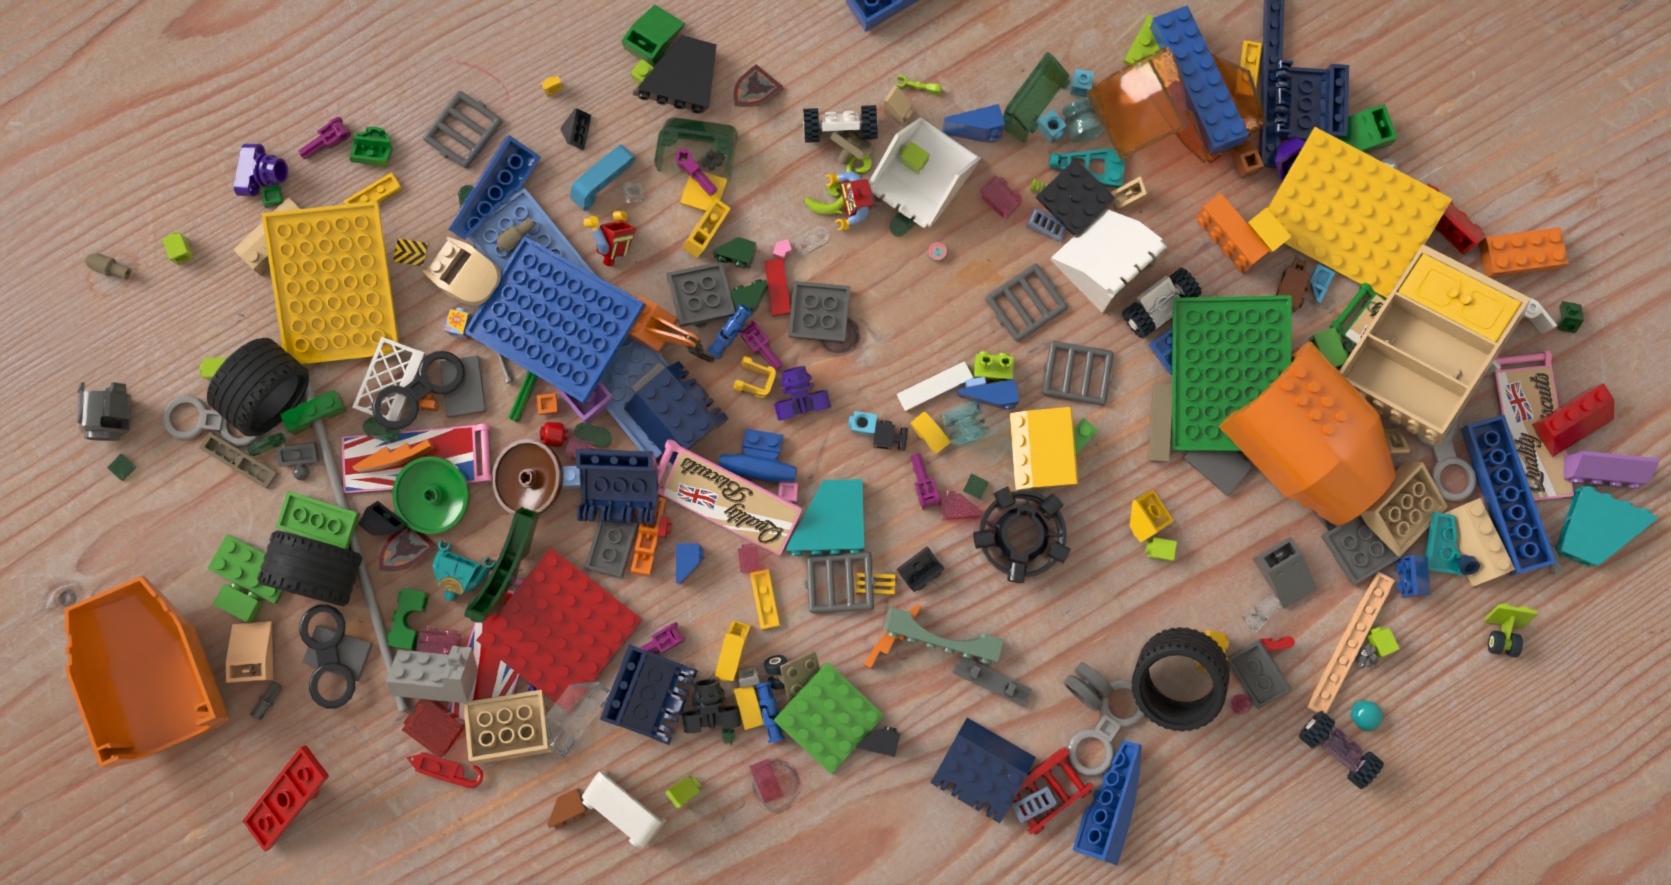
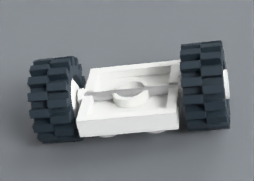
[803,105,878,143]
[1122,267,1202,339]

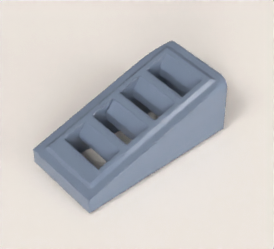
[1026,208,1066,242]
[1011,786,1057,823]

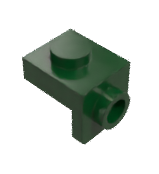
[1557,301,1584,333]

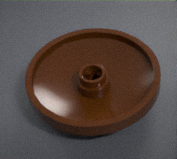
[492,439,563,514]

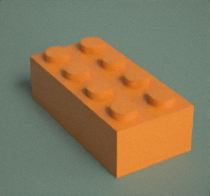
[1195,193,1270,274]
[1478,227,1568,278]

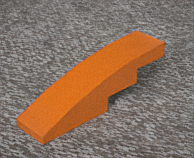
[353,439,436,473]
[631,497,666,577]
[864,604,921,669]

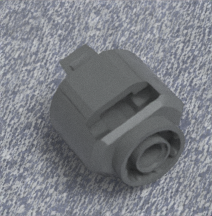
[77,382,132,441]

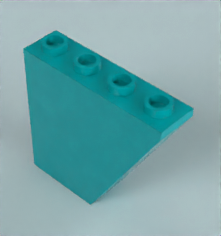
[786,479,864,556]
[1555,486,1658,567]

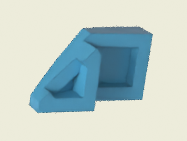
[1310,264,1336,303]

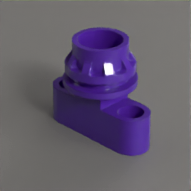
[234,144,288,196]
[774,366,831,421]

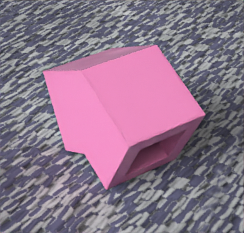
[773,239,792,260]

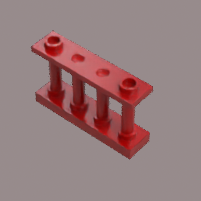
[1013,747,1094,835]

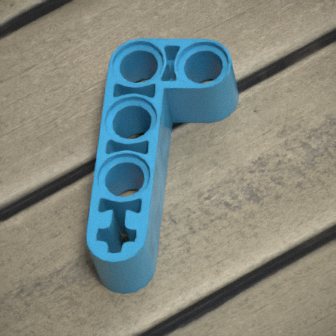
[570,144,636,211]

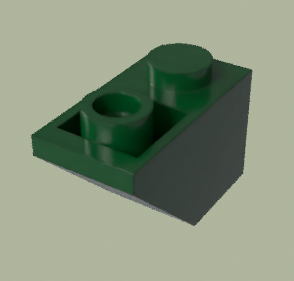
[713,237,757,269]
[730,279,768,312]

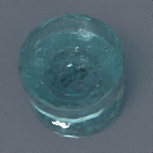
[1062,96,1109,142]
[940,400,989,446]

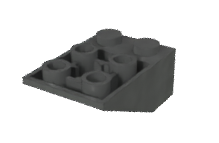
[1253,537,1317,609]

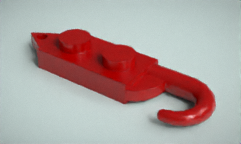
[406,752,483,789]

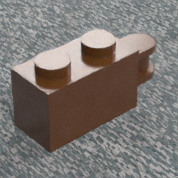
[1275,256,1311,313]

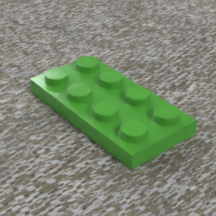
[276,491,360,549]
[207,534,284,604]

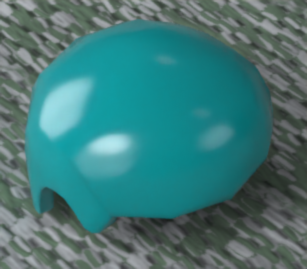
[1350,699,1384,731]

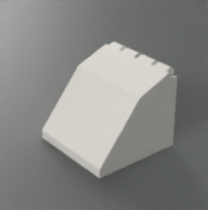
[869,117,981,228]
[1050,209,1167,313]

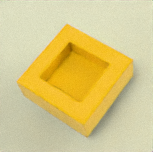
[541,76,564,96]

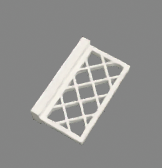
[352,337,426,421]

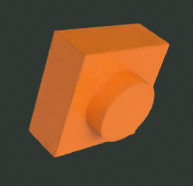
[537,393,559,415]

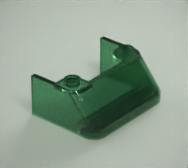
[1003,52,1071,144]
[654,117,738,181]

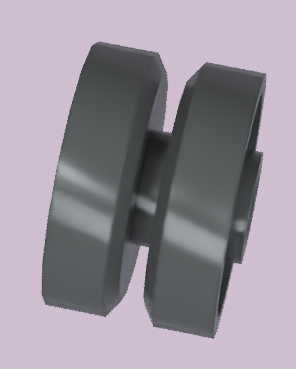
[1063,662,1114,712]

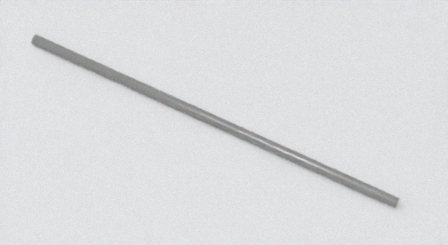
[302,364,409,712]

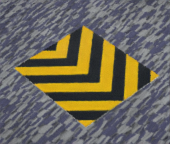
[393,238,428,266]

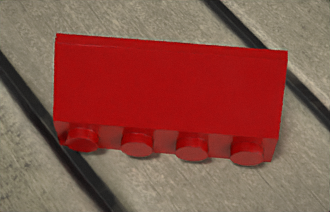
[1427,183,1485,255]
[1532,383,1614,457]

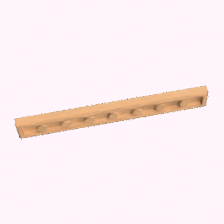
[1306,571,1395,714]

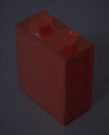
[402,699,465,758]

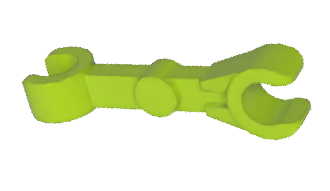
[895,75,942,96]

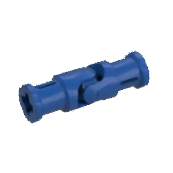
[707,303,754,359]
[755,681,785,743]

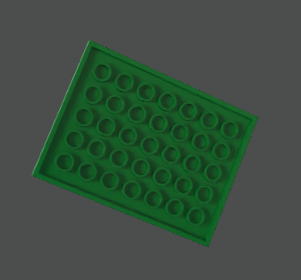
[1172,295,1292,451]

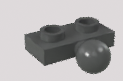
[276,442,319,480]

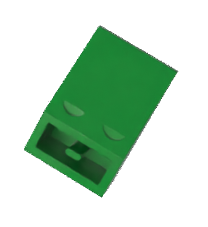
[621,4,685,67]
[1339,104,1397,153]

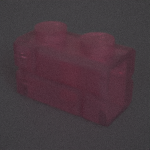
[979,175,1022,220]
[416,627,462,655]

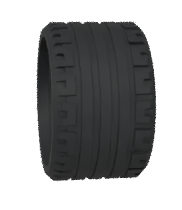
[207,338,309,437]
[257,530,363,607]
[1132,627,1230,732]

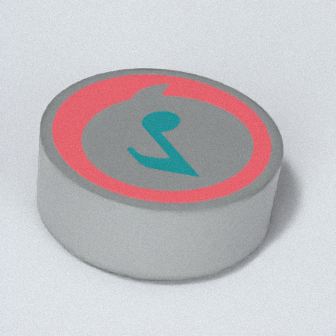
[928,242,947,262]

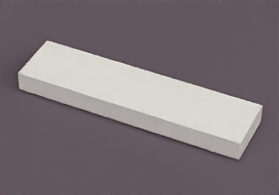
[897,361,973,412]

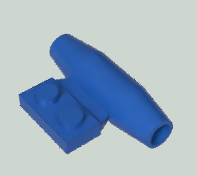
[718,428,797,482]

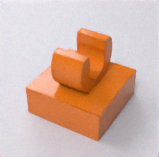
[419,393,439,412]

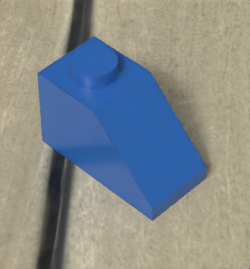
[676,543,704,584]

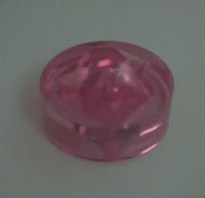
[1231,694,1252,714]

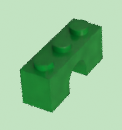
[280,390,347,435]
[387,588,430,651]

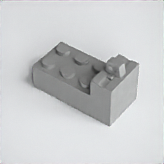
[386,646,478,703]

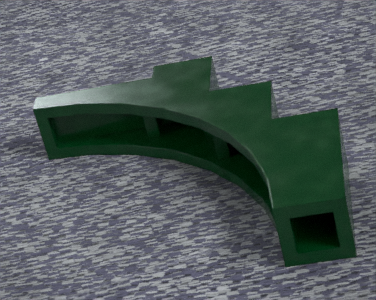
[464,507,540,623]

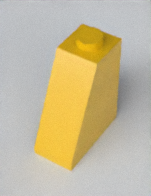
[715,620,751,681]

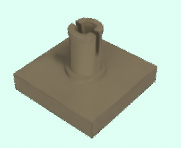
[830,130,875,165]

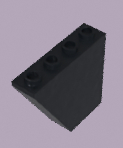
[633,35,717,114]

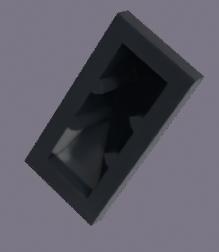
[560,108,591,150]

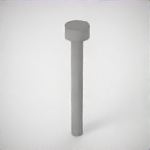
[497,353,513,384]

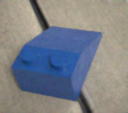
[942,104,1005,142]

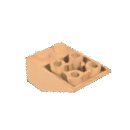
[226,621,273,683]

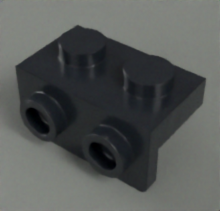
[896,546,945,592]

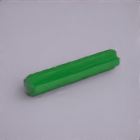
[509,371,538,422]

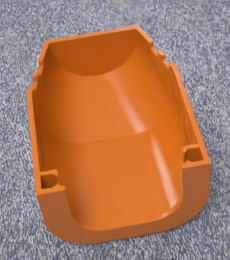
[1219,342,1396,526]
[64,576,230,768]

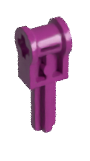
[298,117,351,159]
[675,149,718,196]
[738,320,783,371]
[911,454,941,510]
[640,622,686,653]

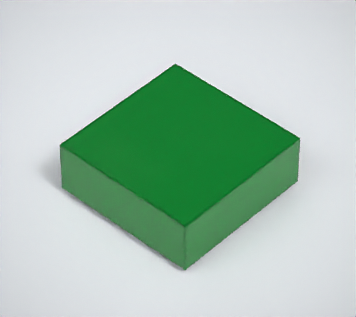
[260,184,284,208]

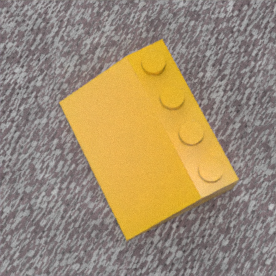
[1010,407,1078,491]

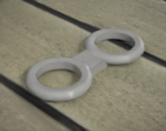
[163,395,261,447]
[1415,419,1477,502]
[1068,680,1144,776]

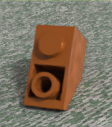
[1229,139,1264,179]
[547,788,588,829]

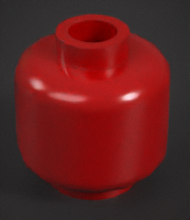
[540,422,568,447]

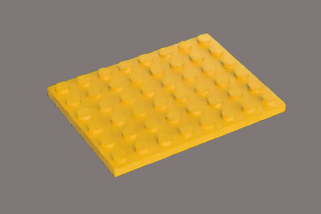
[1268,127,1452,298]
[261,201,400,364]

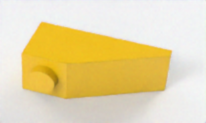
[682,198,731,258]

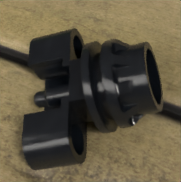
[682,679,741,733]

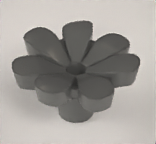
[701,149,725,171]
[1356,644,1379,668]

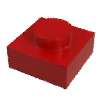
[657,516,673,539]

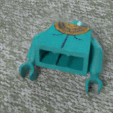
[432,541,496,601]

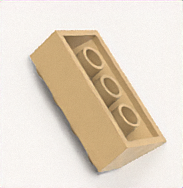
[234,198,300,276]
[1444,498,1515,586]

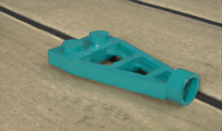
[1049,148,1126,188]

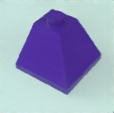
[1275,136,1305,184]

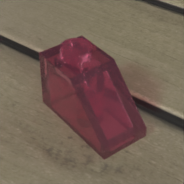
[940,491,982,520]
[750,758,783,803]

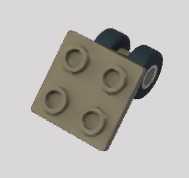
[764,651,820,700]

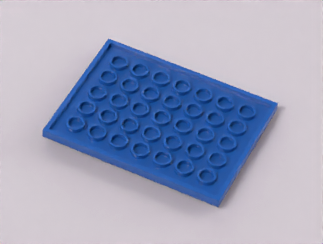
[464,236,646,404]

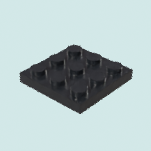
[1036,159,1115,237]

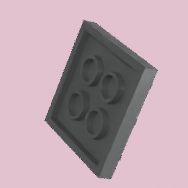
[667,261,736,327]
[788,281,850,343]
[1321,514,1403,586]

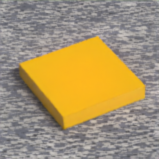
[680,171,728,212]

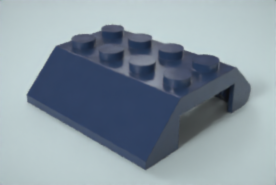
[1274,60,1349,141]
[624,361,729,465]
[576,449,659,524]
[599,644,698,745]
[930,718,1036,824]

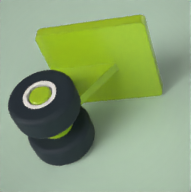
[1484,603,1538,658]

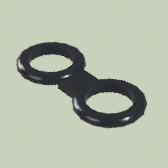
[372,351,465,430]
[299,604,356,709]

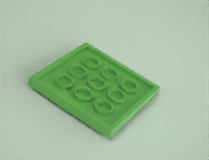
[774,662,885,774]

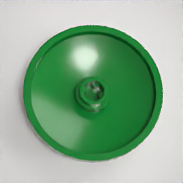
[392,456,470,534]

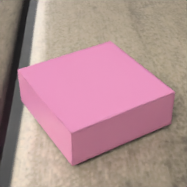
[778,482,798,503]

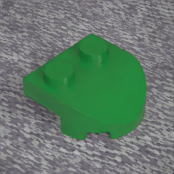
[349,127,393,166]

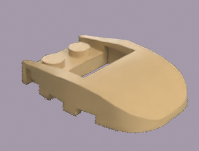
[422,237,501,306]

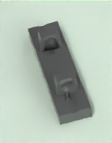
[953,656,1032,707]

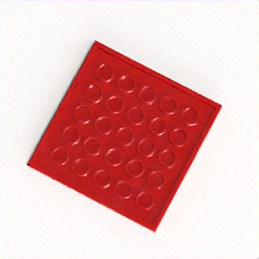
[476,547,643,713]

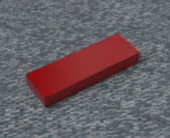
[764,258,791,317]

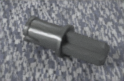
[250,682,281,720]

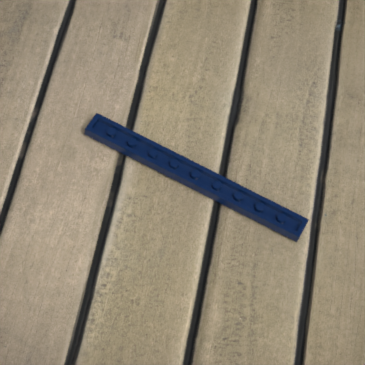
[1259,0,1284,168]

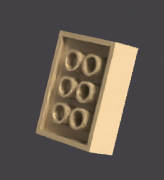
[1361,461,1448,556]
[463,690,552,765]

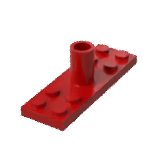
[243,745,329,852]

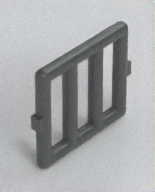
[423,91,502,168]
[986,264,1068,342]
[1042,341,1114,406]
[805,552,875,613]

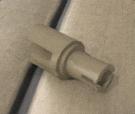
[497,217,536,252]
[85,253,131,279]

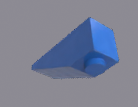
[957,379,1019,410]

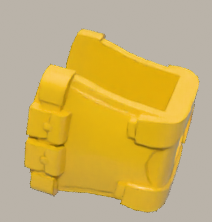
[732,356,776,399]

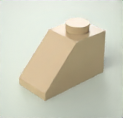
[883,85,913,125]

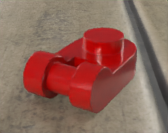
[1261,636,1295,650]

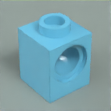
[1070,69,1094,98]
[1036,109,1067,143]
[848,411,877,437]

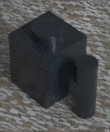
[873,420,909,451]

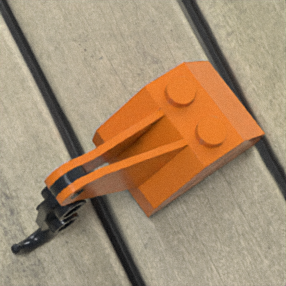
[627,293,714,362]

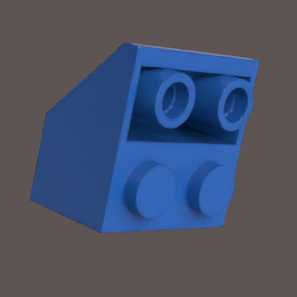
[1396,555,1431,598]

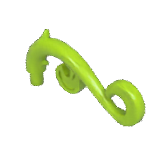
[804,155,872,215]

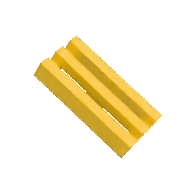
[856,573,895,595]

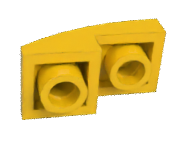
[910,412,950,454]
[733,685,764,730]

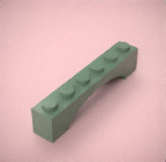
[883,607,1004,664]

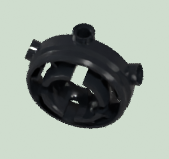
[973,486,1071,583]

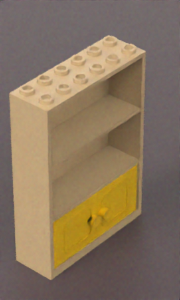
[1339,245,1531,445]

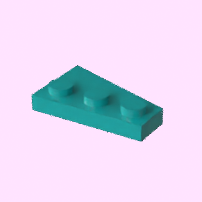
[1425,512,1463,575]

